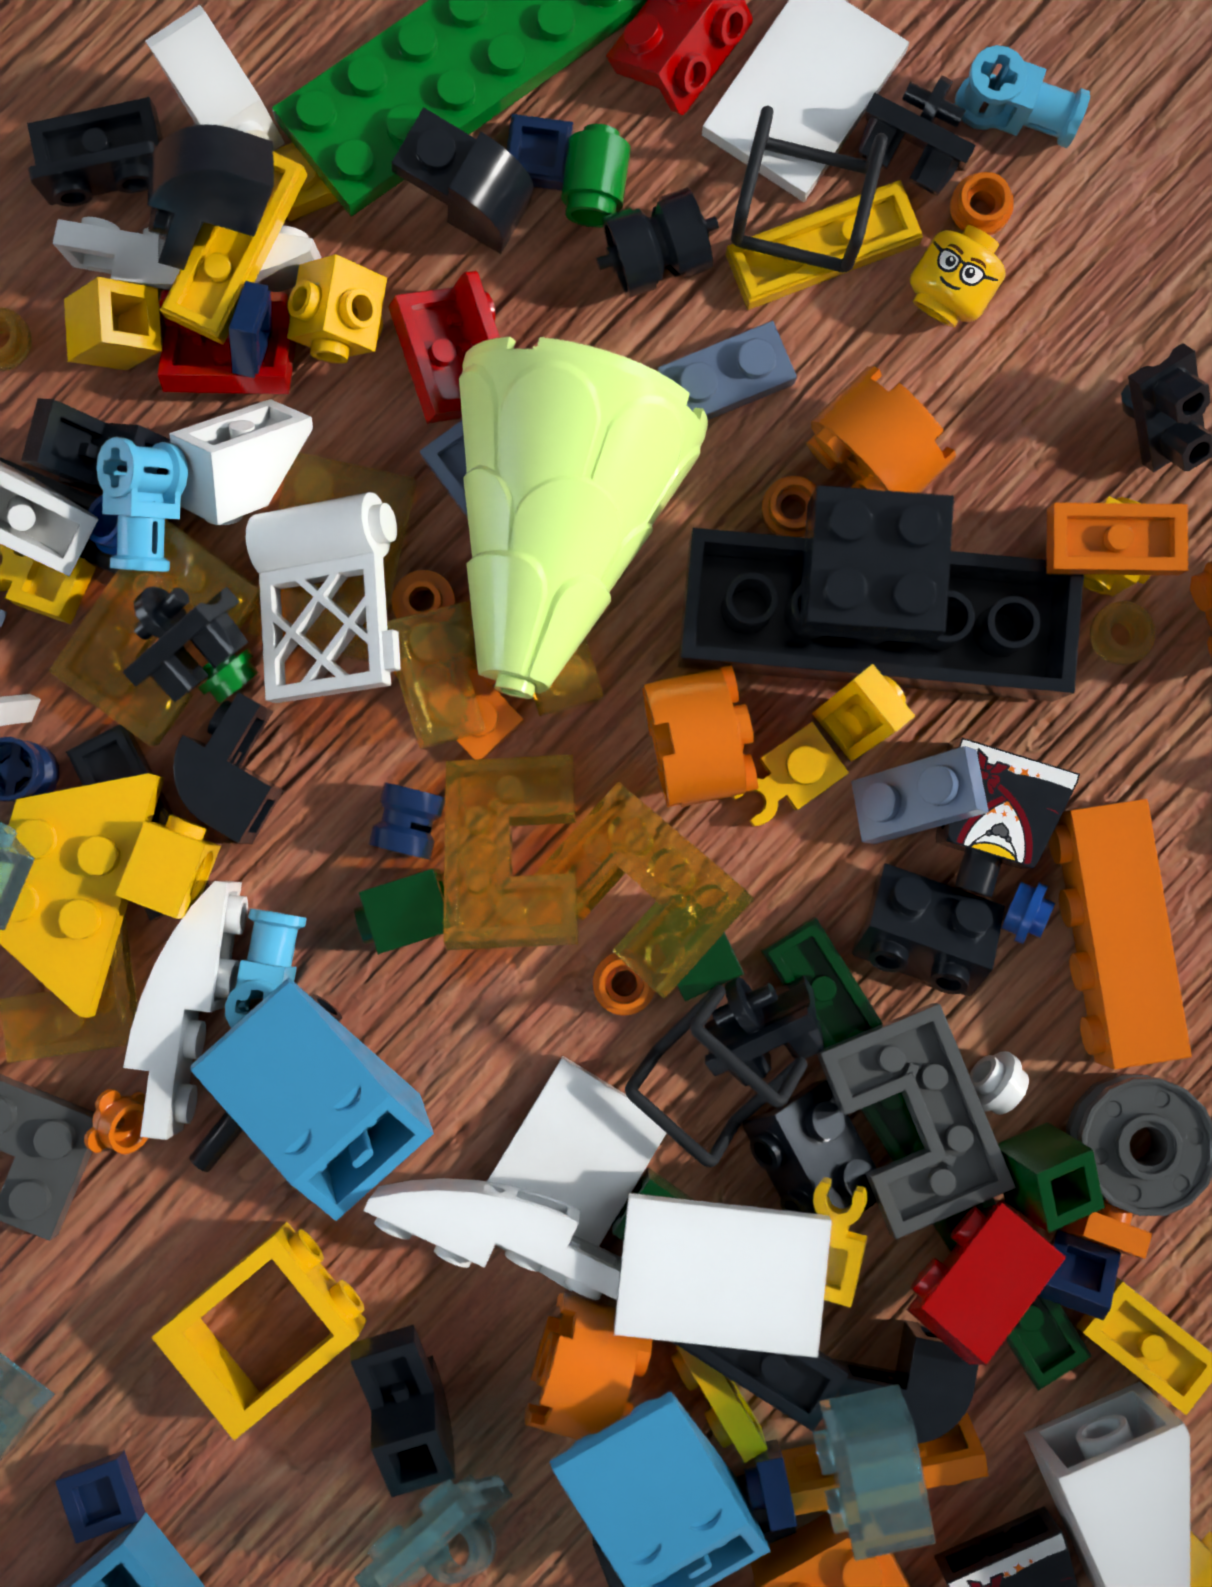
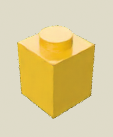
[64,277,162,371]

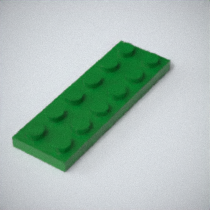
[272,0,647,217]

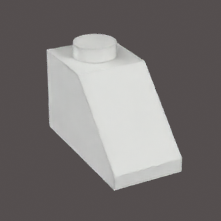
[145,5,285,151]
[169,399,313,525]
[0,461,98,576]

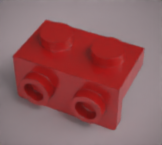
[606,0,753,115]
[388,271,500,424]
[157,290,296,394]

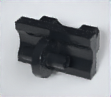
[858,75,976,196]
[1121,343,1212,473]
[123,586,248,702]
[704,976,824,1087]

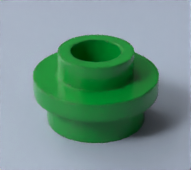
[198,648,259,703]

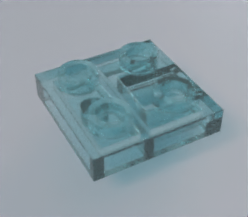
[354,1475,513,1587]

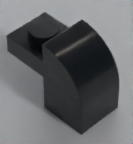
[392,107,534,254]
[148,124,274,270]
[21,398,170,495]
[173,692,284,844]
[833,1320,979,1444]
[350,1324,455,1497]

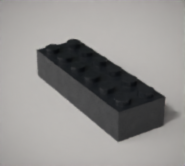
[678,528,1084,702]

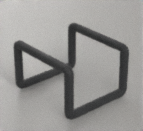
[731,105,888,272]
[625,985,807,1167]

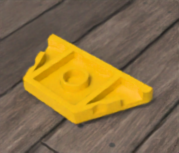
[0,773,164,1018]

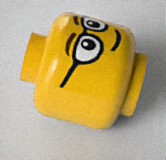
[910,225,1006,328]

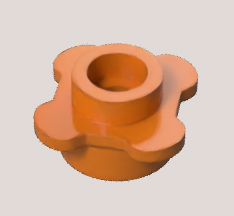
[84,1089,148,1155]

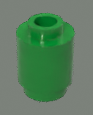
[561,124,631,228]

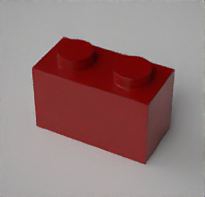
[906,1203,1066,1365]

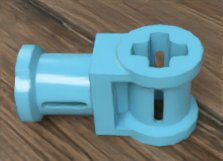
[955,45,1091,148]
[97,437,188,572]
[225,908,307,1028]

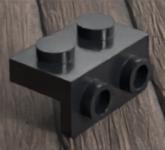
[27,97,163,207]
[852,863,1005,996]
[742,1079,877,1214]

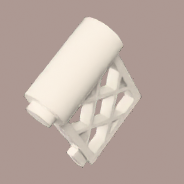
[245,492,401,703]

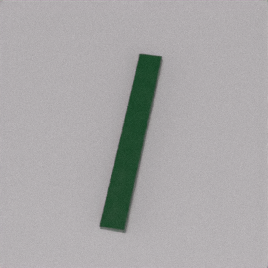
[761,917,1092,1391]

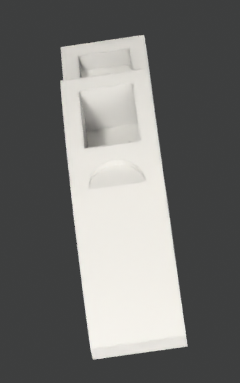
[53,217,322,300]
[123,881,248,1140]
[364,1178,622,1300]

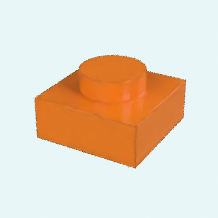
[1062,1203,1153,1259]

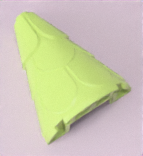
[459,337,708,699]

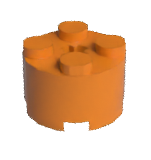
[806,366,956,493]
[642,665,758,807]
[524,1293,653,1440]

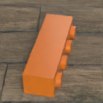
[1049,799,1192,1069]

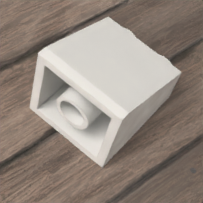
[1024,1381,1190,1587]

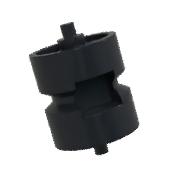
[596,187,719,298]

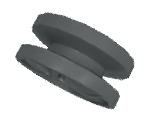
[1066,1074,1212,1216]

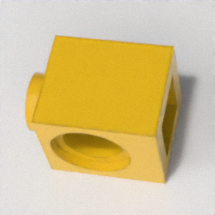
[115,815,221,919]

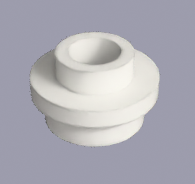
[969,1051,1029,1115]

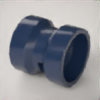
[0,737,60,802]
[369,782,446,860]

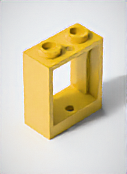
[151,1222,367,1441]

